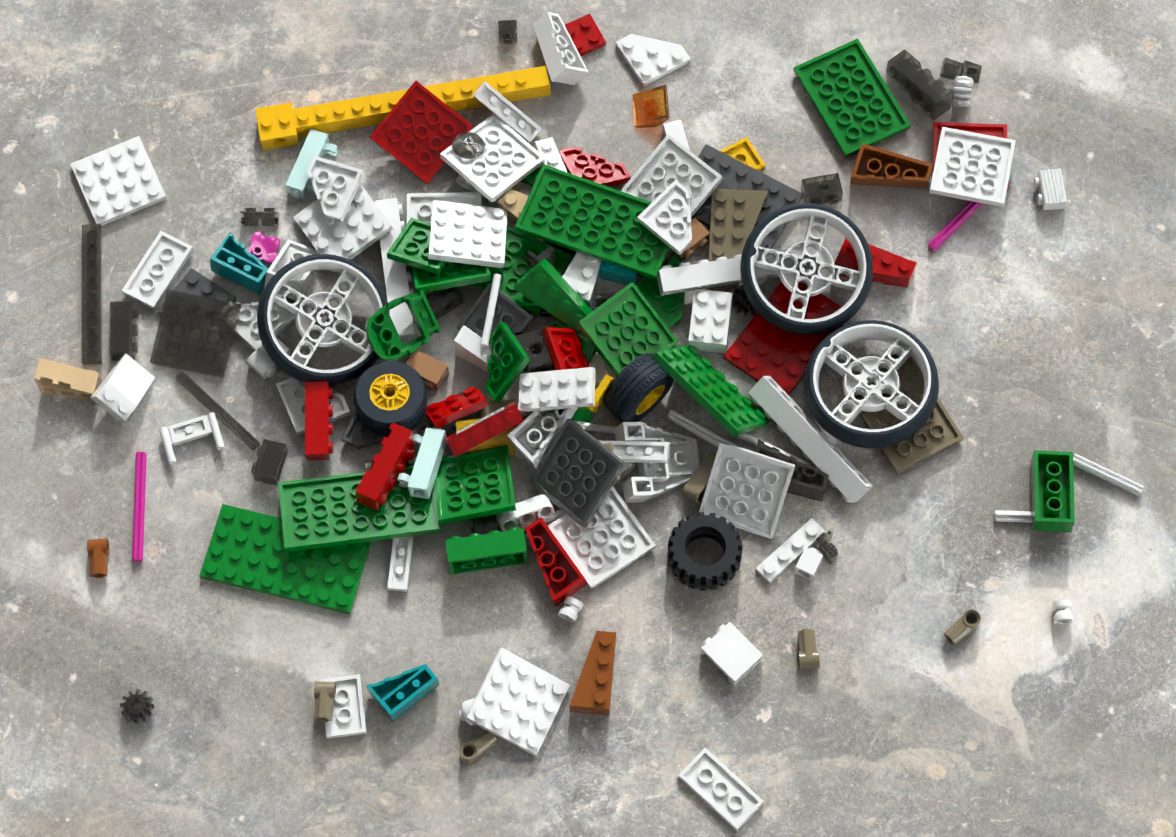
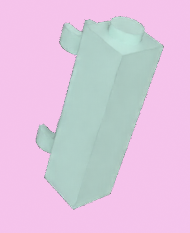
[286,129,338,199]
[397,428,447,499]

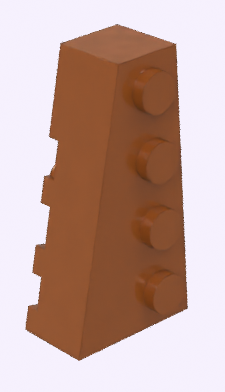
[850,143,933,188]
[569,631,616,715]

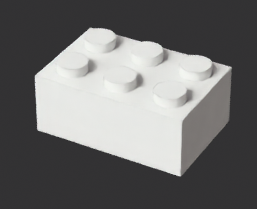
[688,289,732,354]

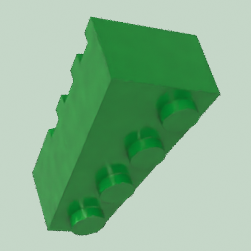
[513,258,593,332]

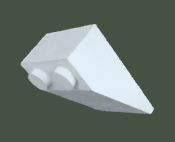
[264,240,319,301]
[90,353,155,422]

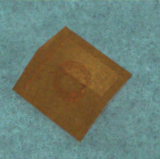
[633,85,670,128]

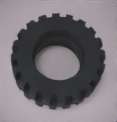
[667,512,743,591]

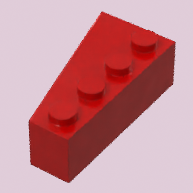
[834,238,917,288]
[355,423,416,510]
[525,517,587,606]

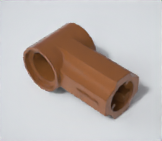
[87,538,109,578]

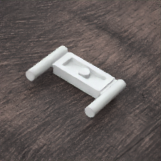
[159,412,225,465]

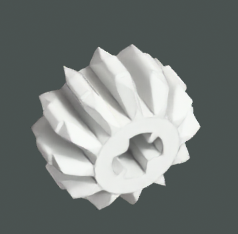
[952,76,973,107]

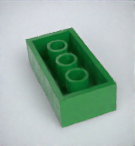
[1031,450,1075,532]
[445,528,528,575]

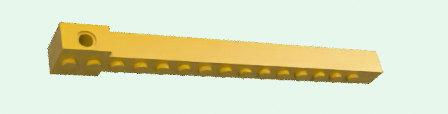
[255,66,551,151]

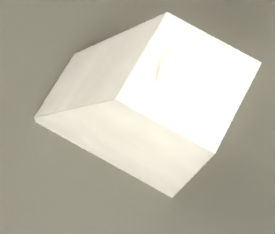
[454,325,492,373]

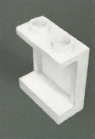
[701,622,763,686]

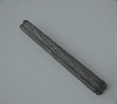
[176,371,260,451]

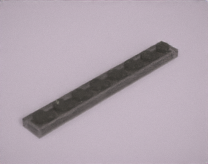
[82,224,102,365]

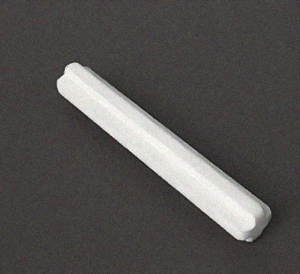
[667,409,736,448]
[1073,454,1143,496]

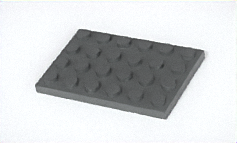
[691,144,803,249]

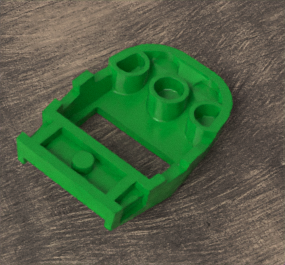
[365,290,441,360]

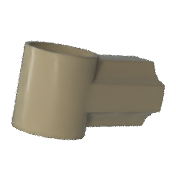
[943,609,981,646]
[798,629,820,669]
[314,681,336,722]
[459,730,498,765]

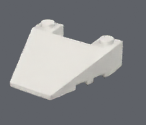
[614,422,700,503]

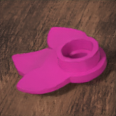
[248,231,280,264]

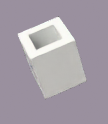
[795,547,823,581]

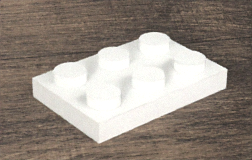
[320,674,367,739]

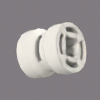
[558,596,584,623]
[1052,600,1074,625]

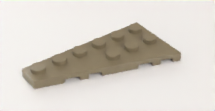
[707,189,768,292]

